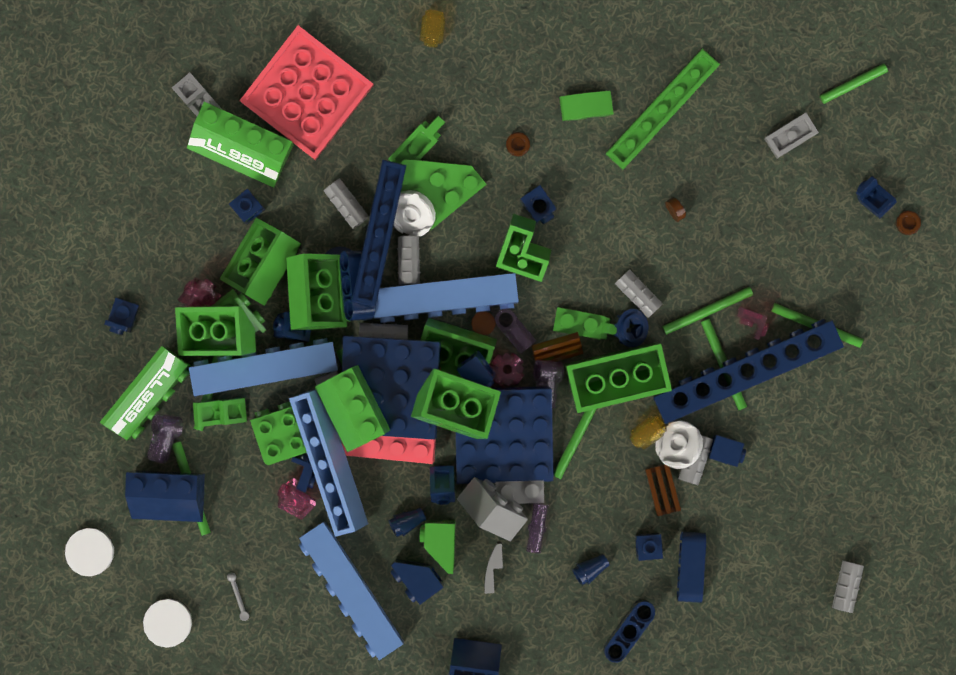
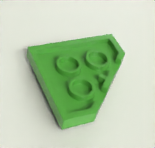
[399,159,487,230]

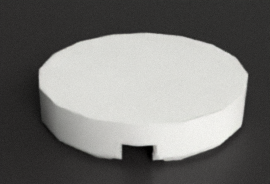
[393,190,436,236]
[656,420,703,469]
[65,528,114,576]
[143,598,192,648]

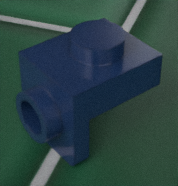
[856,176,897,219]
[291,454,316,492]

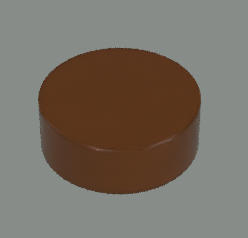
[506,132,530,157]
[665,197,686,222]
[896,211,921,235]
[472,312,496,336]

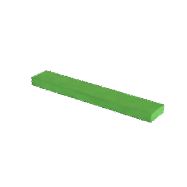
[606,48,720,170]

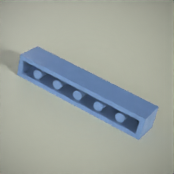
[374,273,519,323]
[189,338,338,396]
[289,389,368,537]
[299,521,404,660]

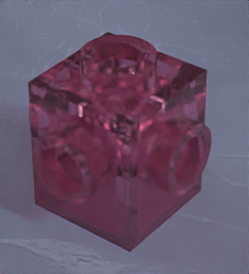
[178,277,221,307]
[490,352,525,387]

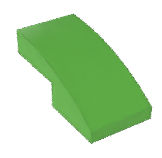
[559,91,614,121]
[193,398,247,427]

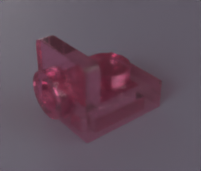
[734,307,769,340]
[277,478,316,520]

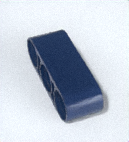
[340,250,375,321]
[677,531,706,603]
[603,600,655,663]

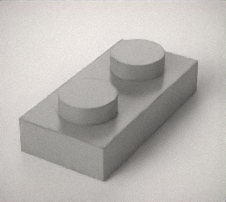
[765,113,819,159]
[496,481,544,504]

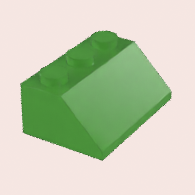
[220,218,301,306]
[286,254,347,330]
[175,306,256,356]
[421,318,497,378]
[315,365,391,452]
[411,369,501,439]
[420,520,456,574]

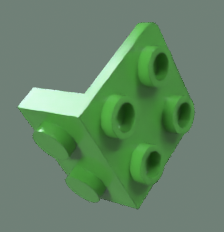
[250,401,307,465]

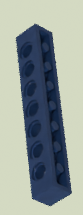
[653,319,844,424]

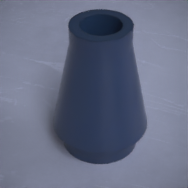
[388,507,426,537]
[572,554,610,586]

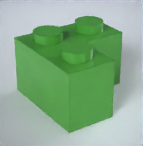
[496,214,551,282]

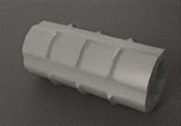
[324,178,369,229]
[397,236,421,285]
[615,269,663,318]
[359,322,408,339]
[678,435,713,486]
[832,561,864,613]

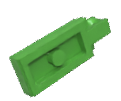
[388,116,445,163]
[553,307,617,340]

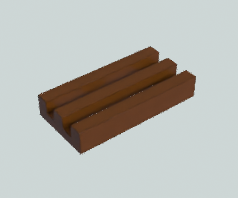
[532,332,583,367]
[645,465,681,516]

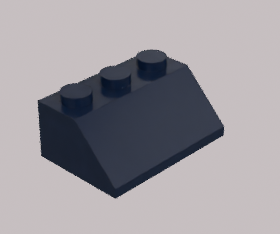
[125,470,205,522]

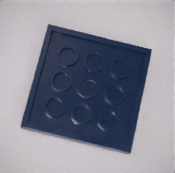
[342,335,441,440]
[456,386,553,484]

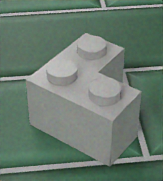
[457,477,528,541]

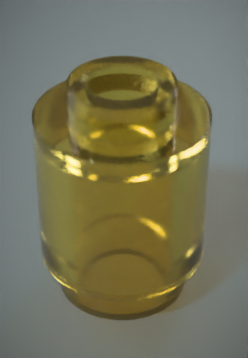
[419,10,446,47]
[630,415,667,449]

